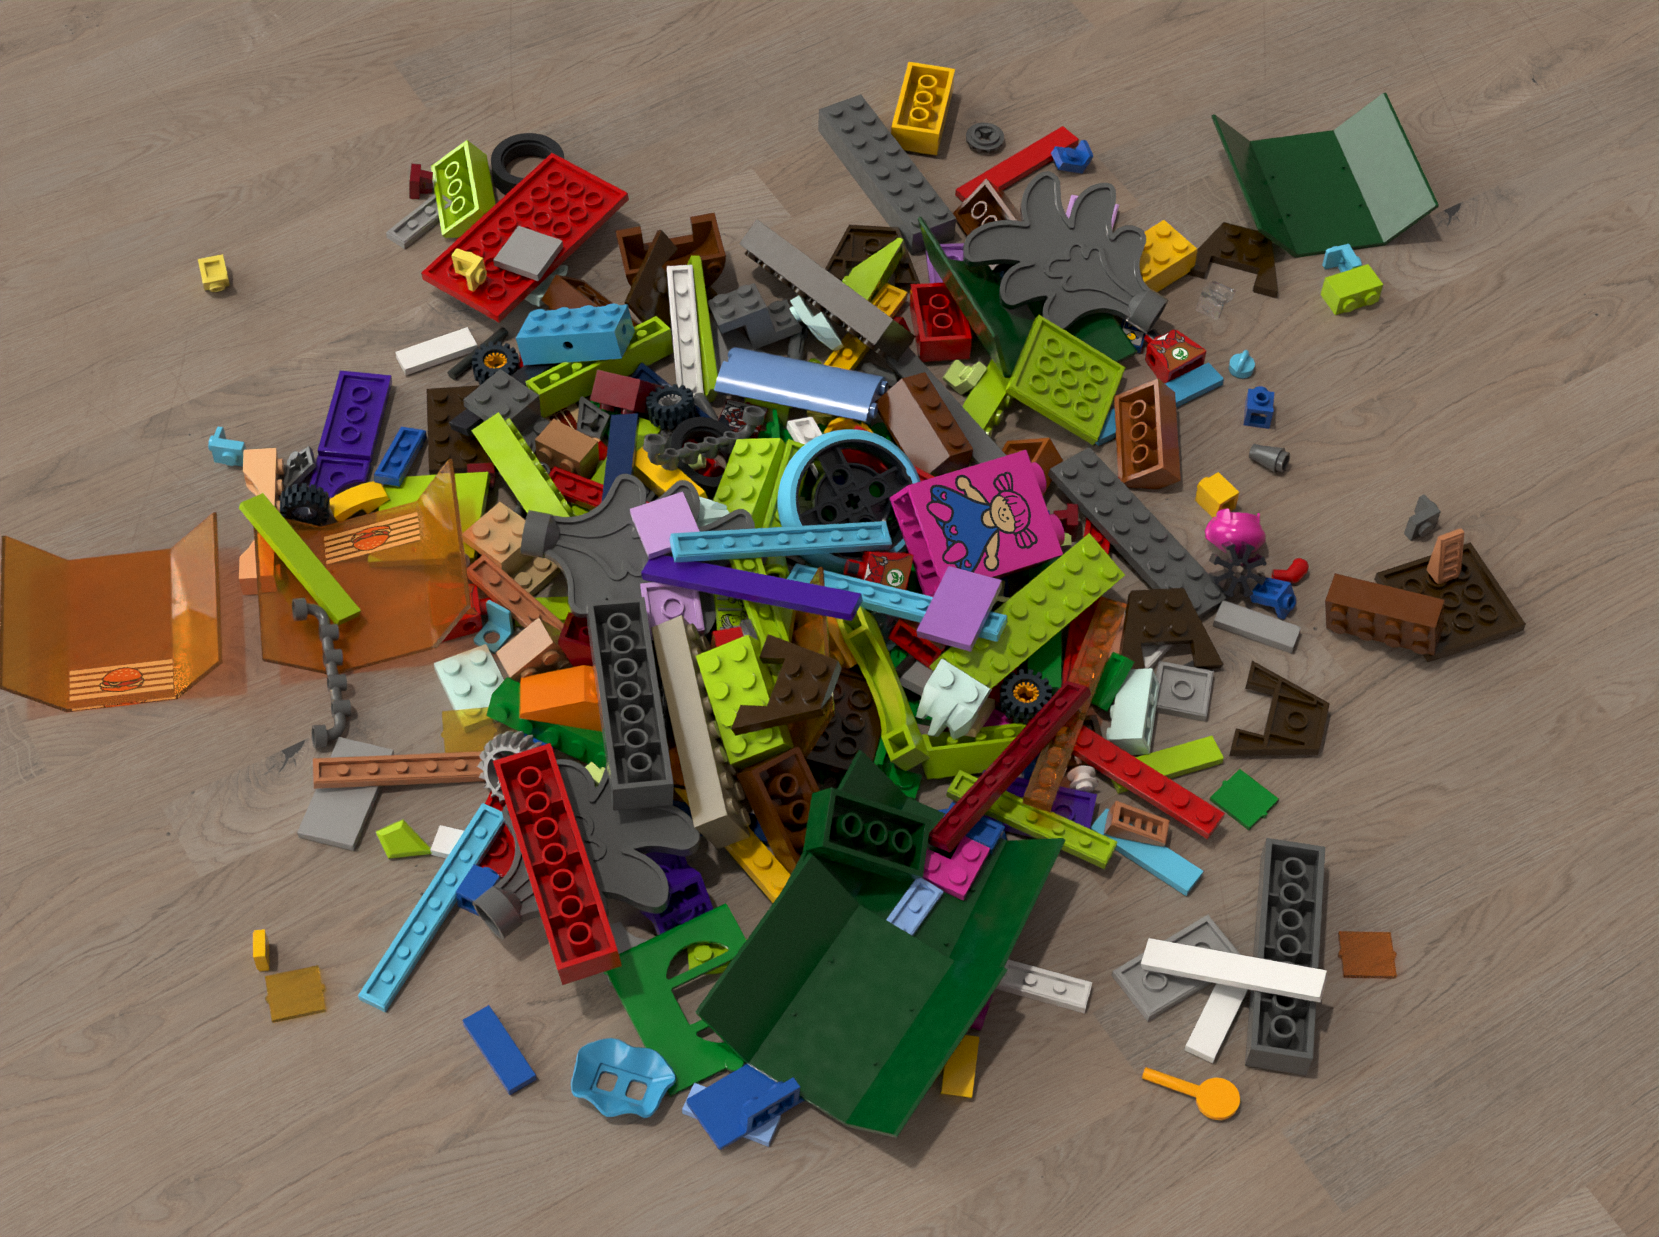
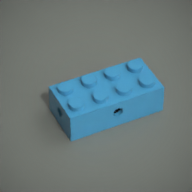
[516,304,635,365]

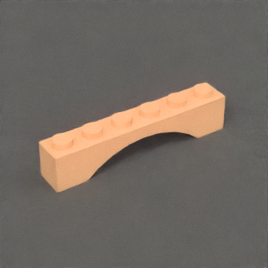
[239,448,284,595]

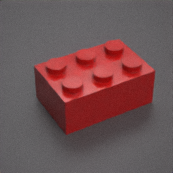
[909,282,972,362]

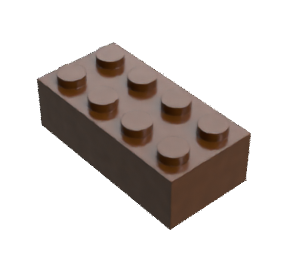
[1325,573,1445,655]

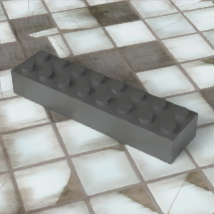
[818,94,956,255]
[587,597,674,811]
[1245,838,1325,1075]

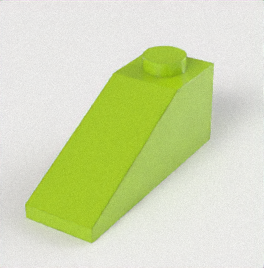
[842,238,906,303]

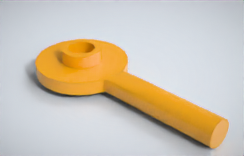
[1142,1067,1240,1120]

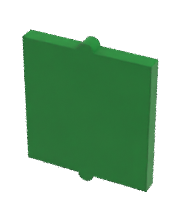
[1210,769,1279,831]

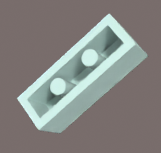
[1106,668,1160,755]

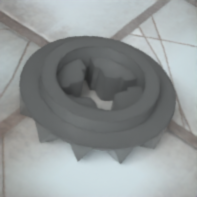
[966,123,1004,154]

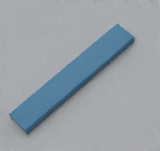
[1096,362,1224,446]

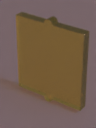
[441,707,497,753]
[265,965,326,1023]

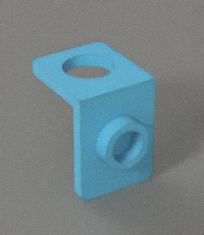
[473,600,514,654]

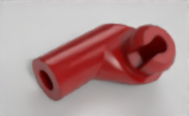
[1271,558,1309,584]

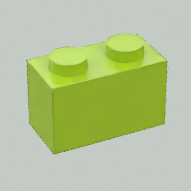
[1320,264,1384,315]

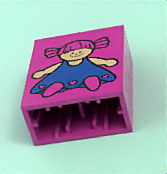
[890,450,1065,597]

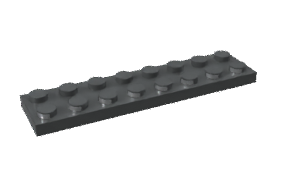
[1048,447,1230,618]

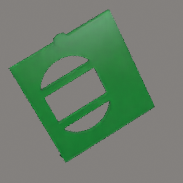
[603,903,746,1097]

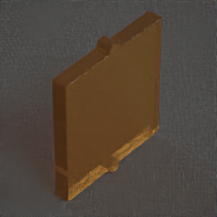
[1338,931,1397,979]

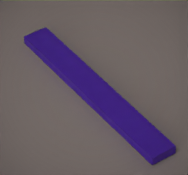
[641,555,863,621]

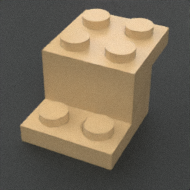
[461,502,561,596]

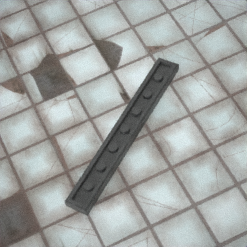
[885,347,1006,465]

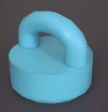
[1228,350,1255,378]

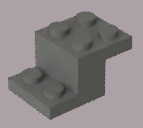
[707,283,802,350]
[463,369,550,457]

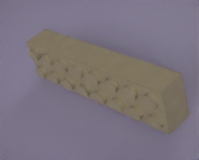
[651,615,751,849]

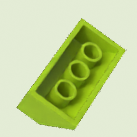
[431,140,495,238]

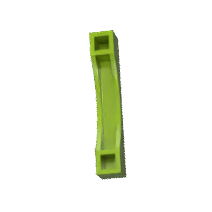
[836,605,930,771]

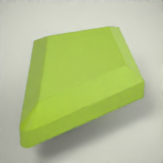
[376,819,432,859]

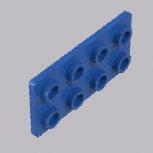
[687,1064,805,1150]

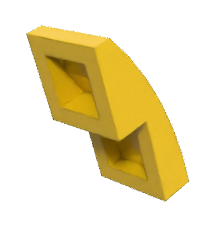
[330,481,390,523]
[941,1035,979,1098]

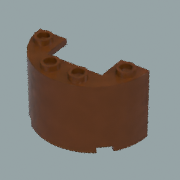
[616,212,726,286]

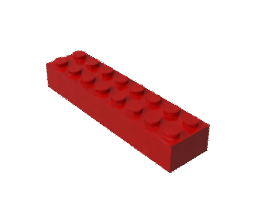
[493,743,622,985]

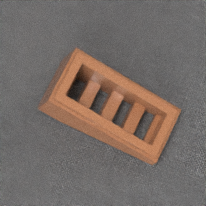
[1426,528,1464,584]
[1104,801,1170,847]

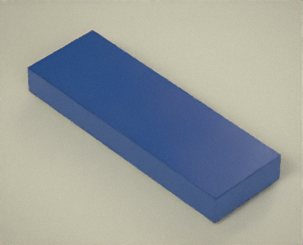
[374,427,427,487]
[462,1005,537,1095]

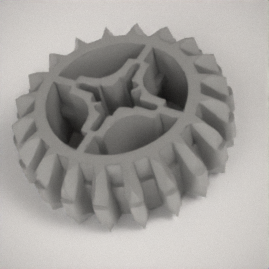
[477,731,542,805]

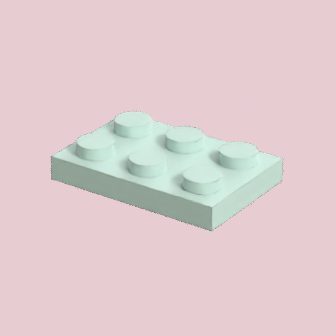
[434,644,504,734]

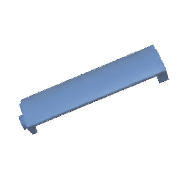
[714,347,888,424]

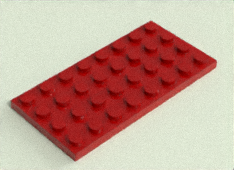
[421,153,629,323]

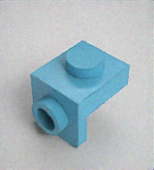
[1322,244,1362,272]
[208,426,246,467]

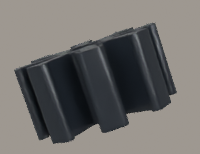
[1209,541,1267,597]

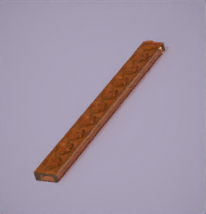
[1022,596,1127,812]

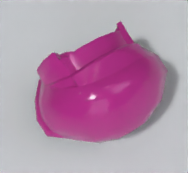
[1205,508,1266,555]

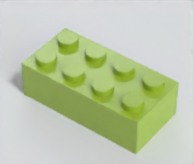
[713,438,786,529]
[696,635,794,769]

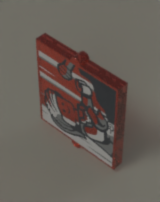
[718,399,769,439]

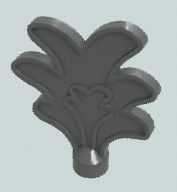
[963,171,1169,334]
[521,474,755,642]
[472,759,701,940]

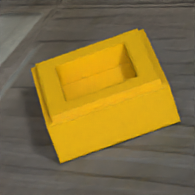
[253,929,270,971]

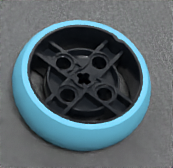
[777,429,921,577]

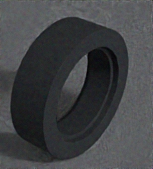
[491,133,564,195]
[665,417,732,498]

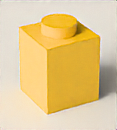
[1195,472,1240,518]

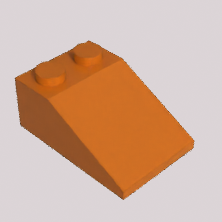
[519,665,602,732]

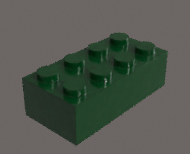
[803,787,931,882]

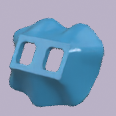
[571,1038,676,1118]

